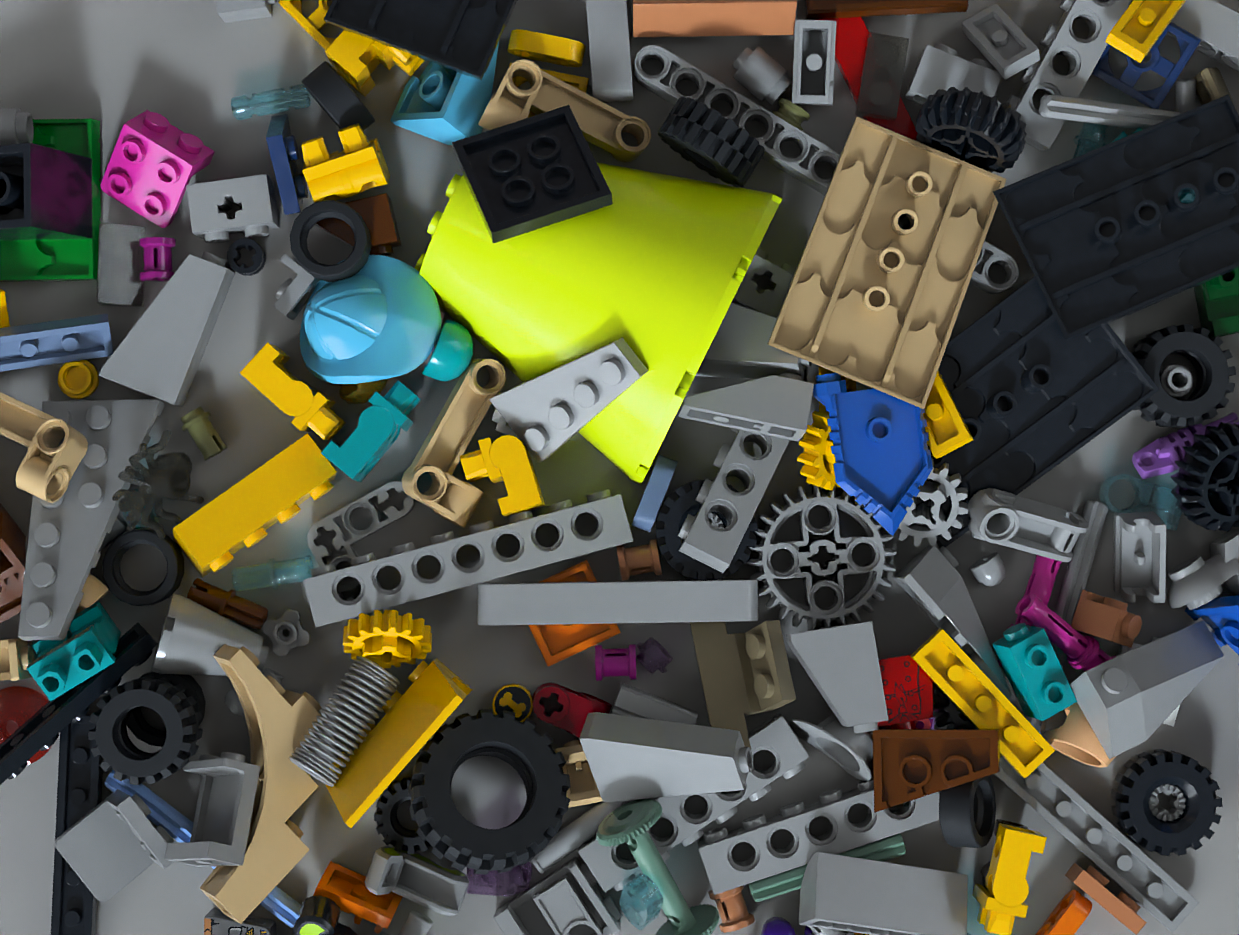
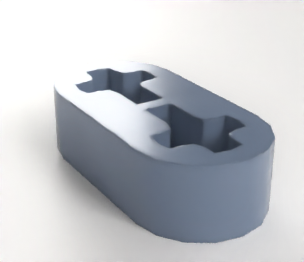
[631,454,678,533]

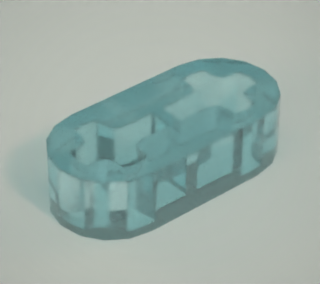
[619,873,663,930]

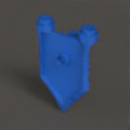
[813,373,933,536]

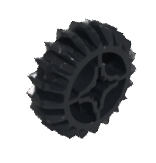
[915,87,1027,173]
[1171,422,1239,532]

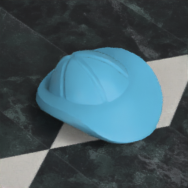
[300,255,442,384]

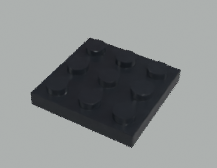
[452,105,613,244]

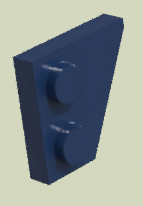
[266,114,308,215]

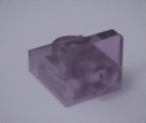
[467,861,532,897]

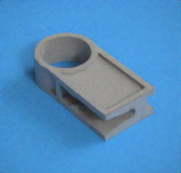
[533,875,603,935]

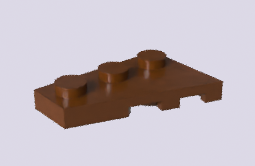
[873,729,1000,813]

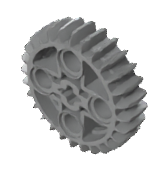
[747,485,897,631]

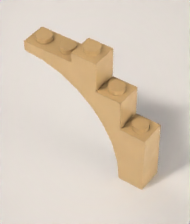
[200,644,327,924]

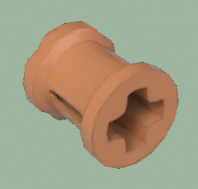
[616,539,662,580]
[708,885,755,933]

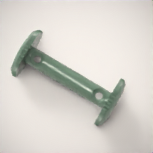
[596,799,720,935]

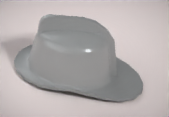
[789,714,873,781]

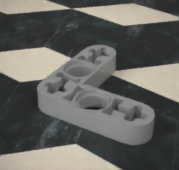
[307,481,416,620]

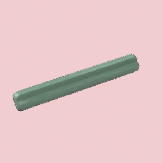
[749,833,906,902]

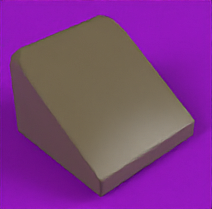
[1192,67,1233,105]

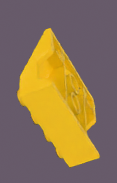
[325,658,473,828]

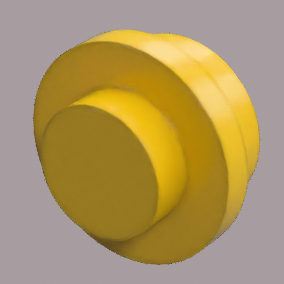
[58,360,99,399]

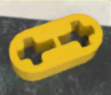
[507,29,586,67]

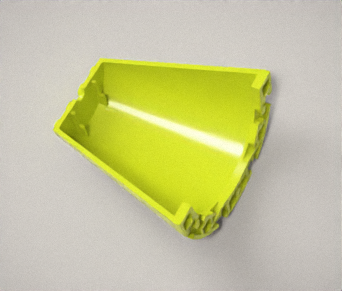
[415,162,783,485]

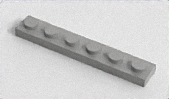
[995,754,1200,933]

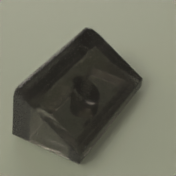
[97,223,146,307]

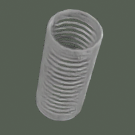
[289,656,400,787]

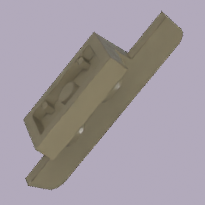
[689,620,796,749]

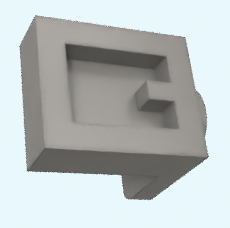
[273,254,319,320]

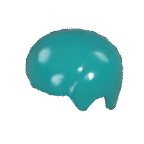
[422,319,473,382]

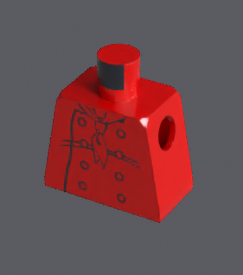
[878,654,933,729]

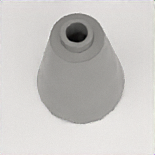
[151,593,269,676]

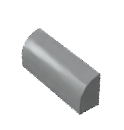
[799,852,968,935]

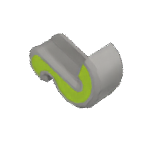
[364,846,470,916]

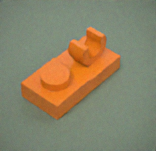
[313,861,402,933]

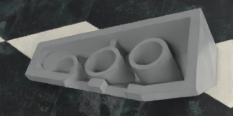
[892,545,1012,699]
[1070,621,1224,759]

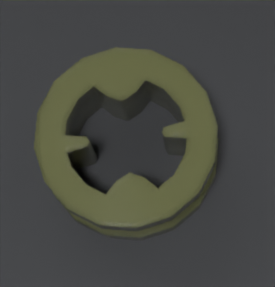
[771,98,811,131]

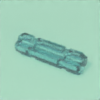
[231,84,311,120]

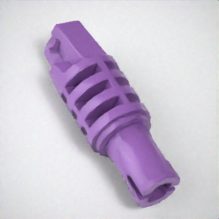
[1132,412,1239,479]

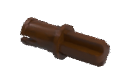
[187,578,269,630]

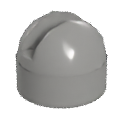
[969,552,1006,586]

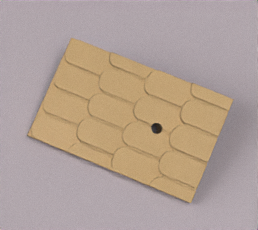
[767,117,1007,409]

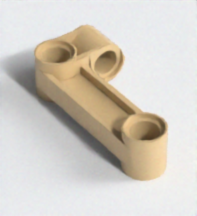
[478,59,651,162]
[402,359,506,528]
[0,392,88,503]

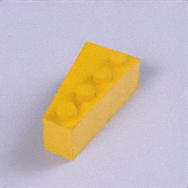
[173,433,337,578]

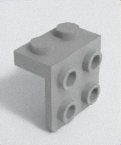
[55,789,175,902]

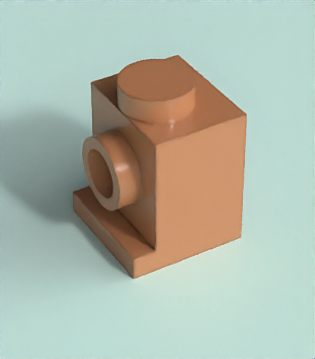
[1071,589,1142,648]

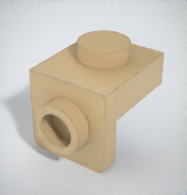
[0,638,35,681]
[555,740,602,808]

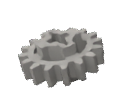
[898,458,968,547]

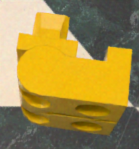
[325,30,425,97]
[301,123,390,203]
[459,435,546,518]

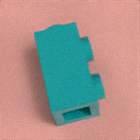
[992,623,1077,721]

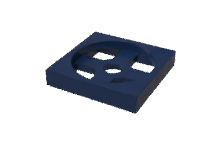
[1091,0,1202,109]

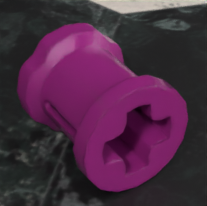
[139,237,176,282]
[595,644,637,681]

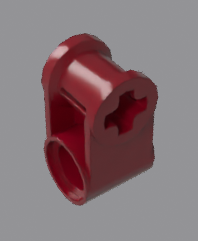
[533,682,612,738]

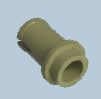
[181,407,227,461]

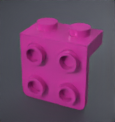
[100,110,215,228]

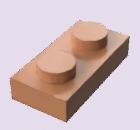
[1065,863,1147,935]

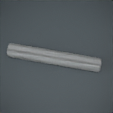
[1039,95,1180,130]

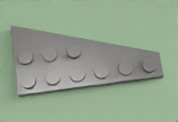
[18,399,165,641]

